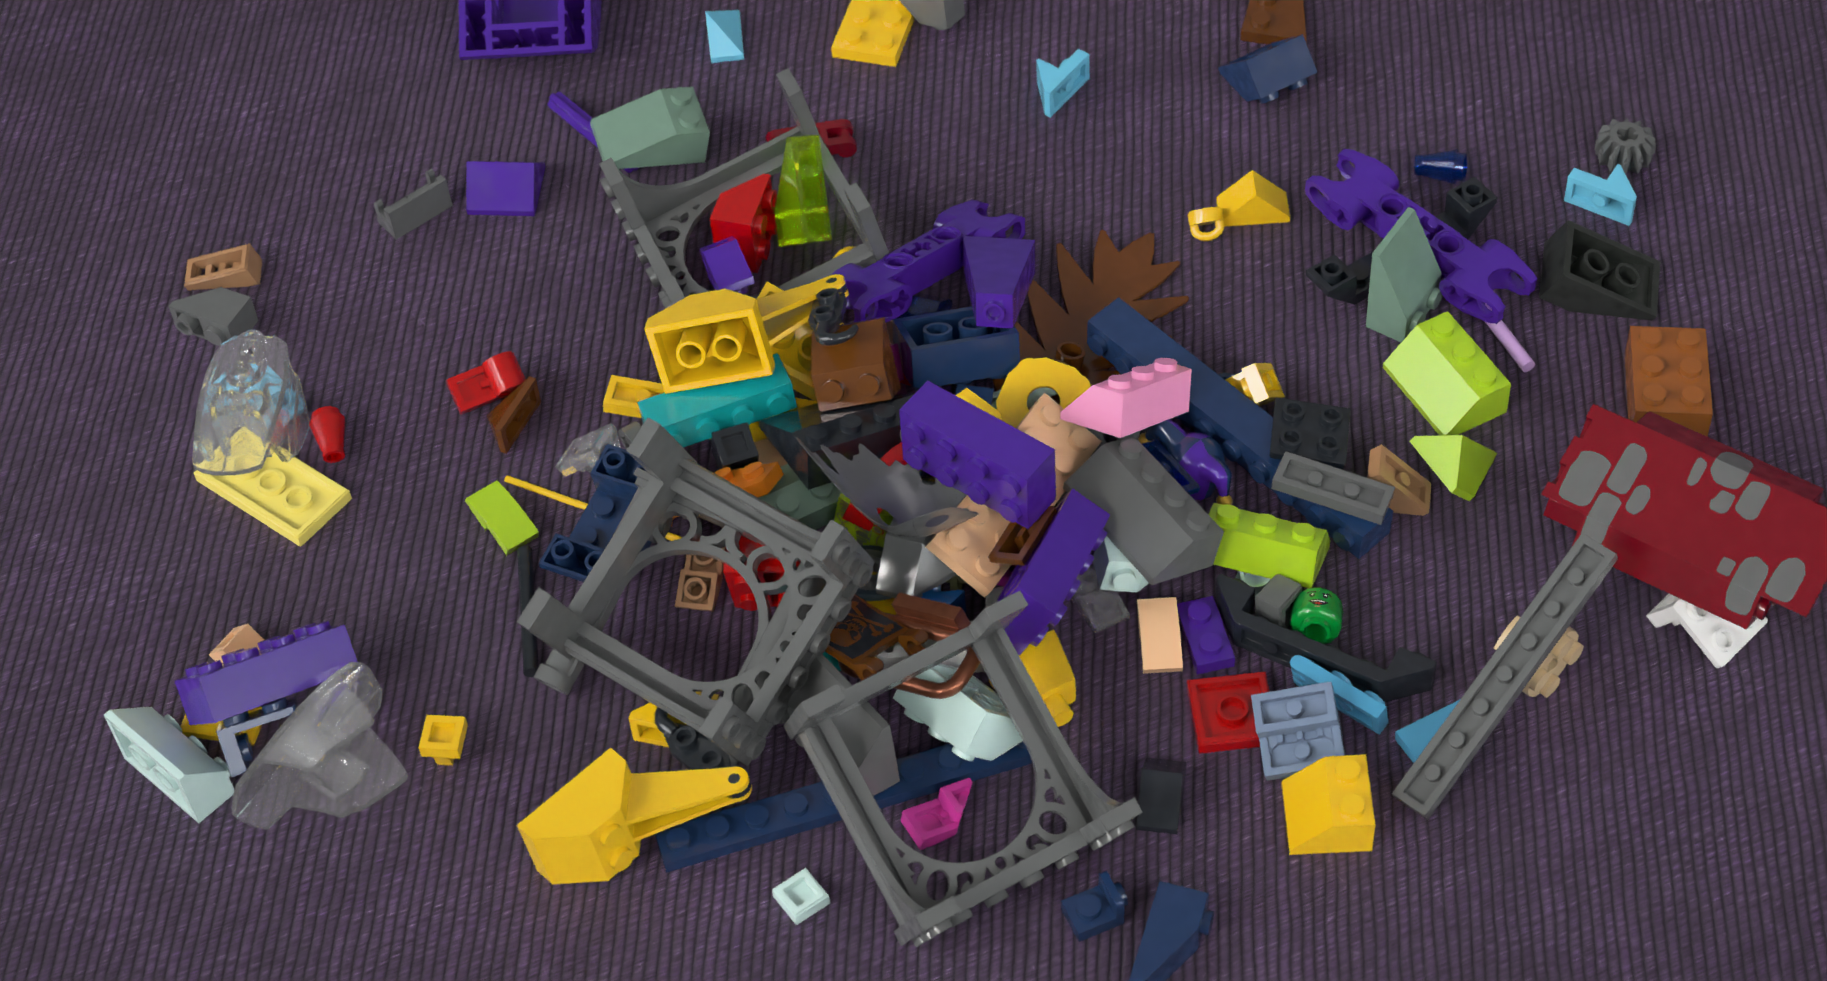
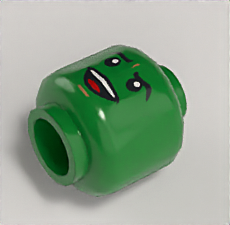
[1290,587,1343,645]

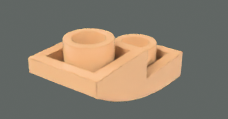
[1137,597,1183,673]

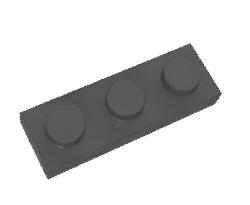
[1271,451,1395,525]

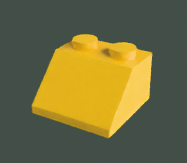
[1282,755,1375,855]

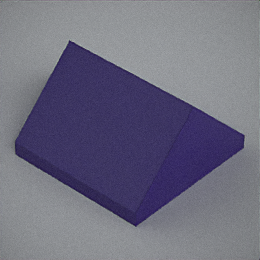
[466,161,546,216]

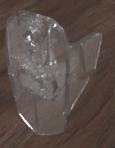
[193,330,310,476]
[232,662,408,830]

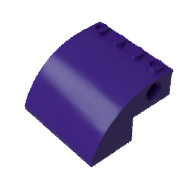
[459,0,601,60]

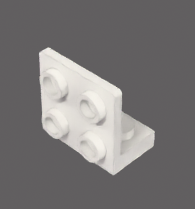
[1646,594,1768,668]

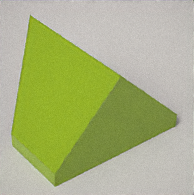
[1409,435,1498,501]

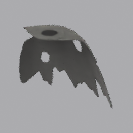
[797,430,979,538]

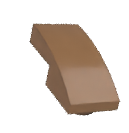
[675,540,725,612]

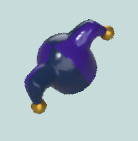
[1138,419,1233,505]

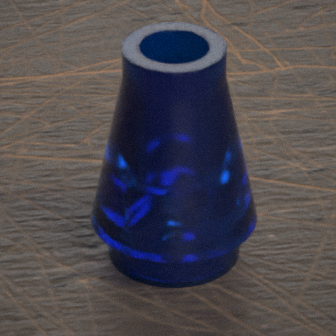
[1414,149,1467,184]

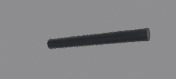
[517,546,539,677]

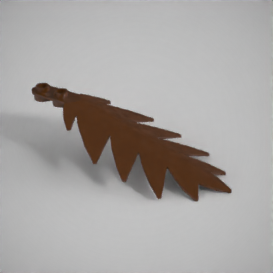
[993,230,1189,410]

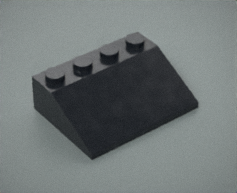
[759,383,920,490]

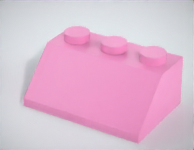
[1060,358,1192,438]

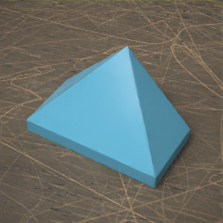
[705,10,744,63]

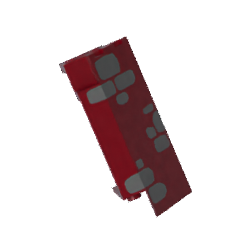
[1541,404,1827,630]

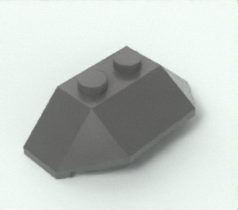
[876,475,957,598]

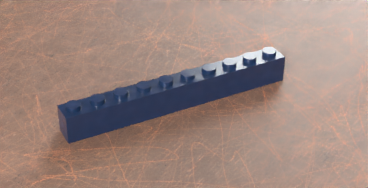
[1087,297,1394,559]

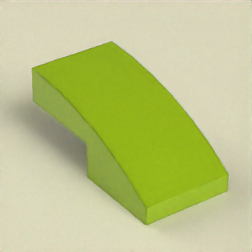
[465,480,539,556]

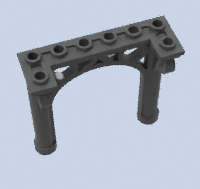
[533,467,827,767]

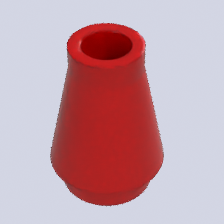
[309,406,345,463]

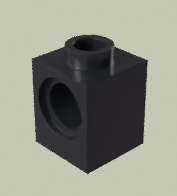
[711,422,759,470]

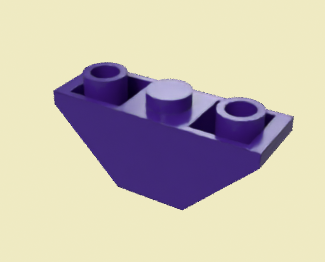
[699,236,755,294]

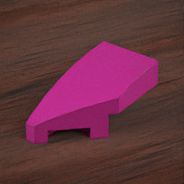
[900,778,972,850]

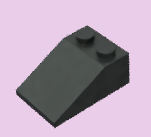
[1539,220,1661,321]

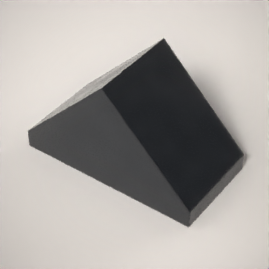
[1137,757,1187,835]

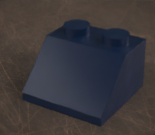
[1218,34,1317,104]

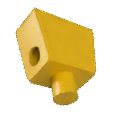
[989,629,1076,727]

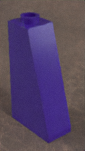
[963,236,1035,328]

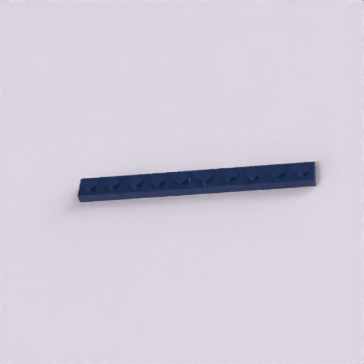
[655,741,1032,873]

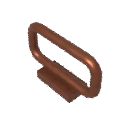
[838,592,980,699]

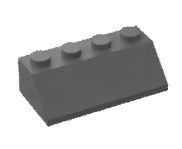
[1063,436,1224,585]
[780,654,900,796]

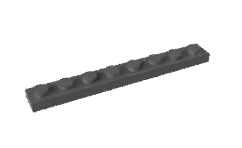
[1392,533,1618,820]

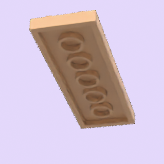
[925,393,1102,598]

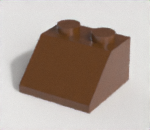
[811,317,901,412]

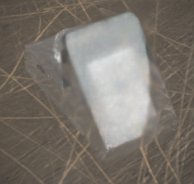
[555,423,621,477]

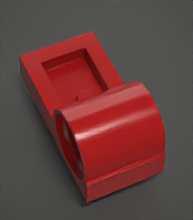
[446,351,526,415]

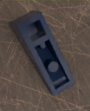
[1129,881,1214,981]

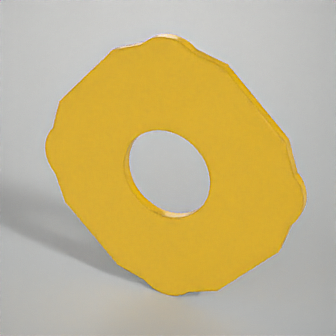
[996,357,1091,428]

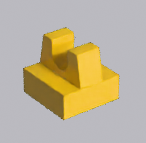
[418,715,468,766]

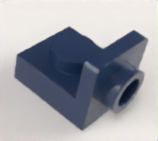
[1061,871,1128,942]

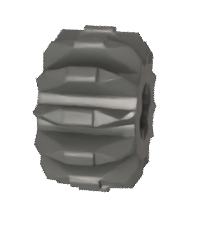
[1594,117,1656,174]

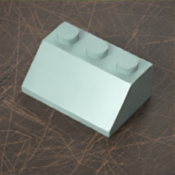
[893,663,1023,761]
[104,707,236,823]

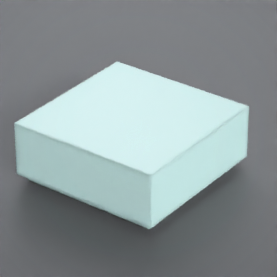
[772,868,830,925]

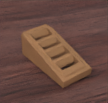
[184,244,262,290]

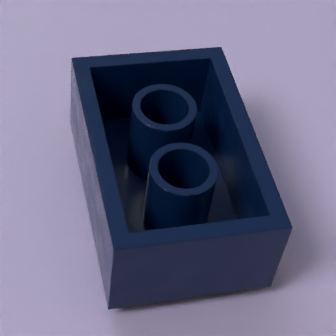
[892,306,1020,388]

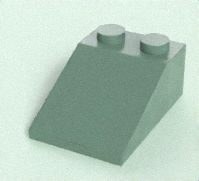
[590,87,710,169]
[1366,207,1443,342]

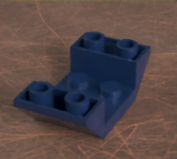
[538,444,652,582]

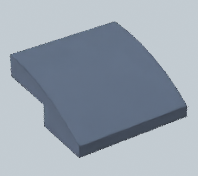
[1251,681,1345,781]

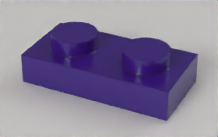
[1177,596,1235,675]

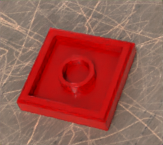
[1187,671,1270,754]

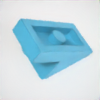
[1036,49,1090,118]
[1564,164,1637,226]

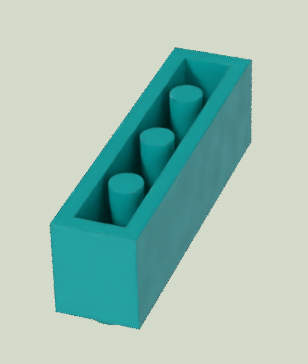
[637,353,797,448]

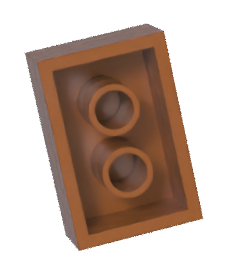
[1624,326,1713,437]

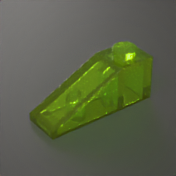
[775,135,832,247]

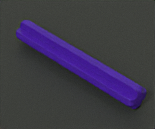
[548,92,639,173]

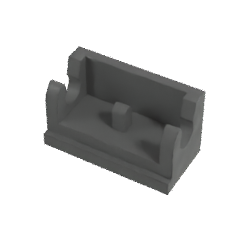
[374,168,453,240]

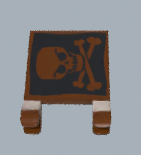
[825,595,929,681]

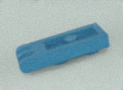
[1290,655,1389,735]

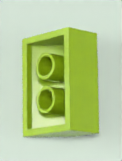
[1383,311,1511,436]
[1208,503,1331,588]

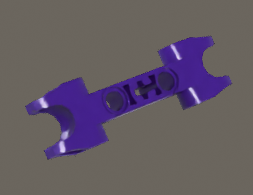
[1305,149,1537,324]
[831,200,1025,322]

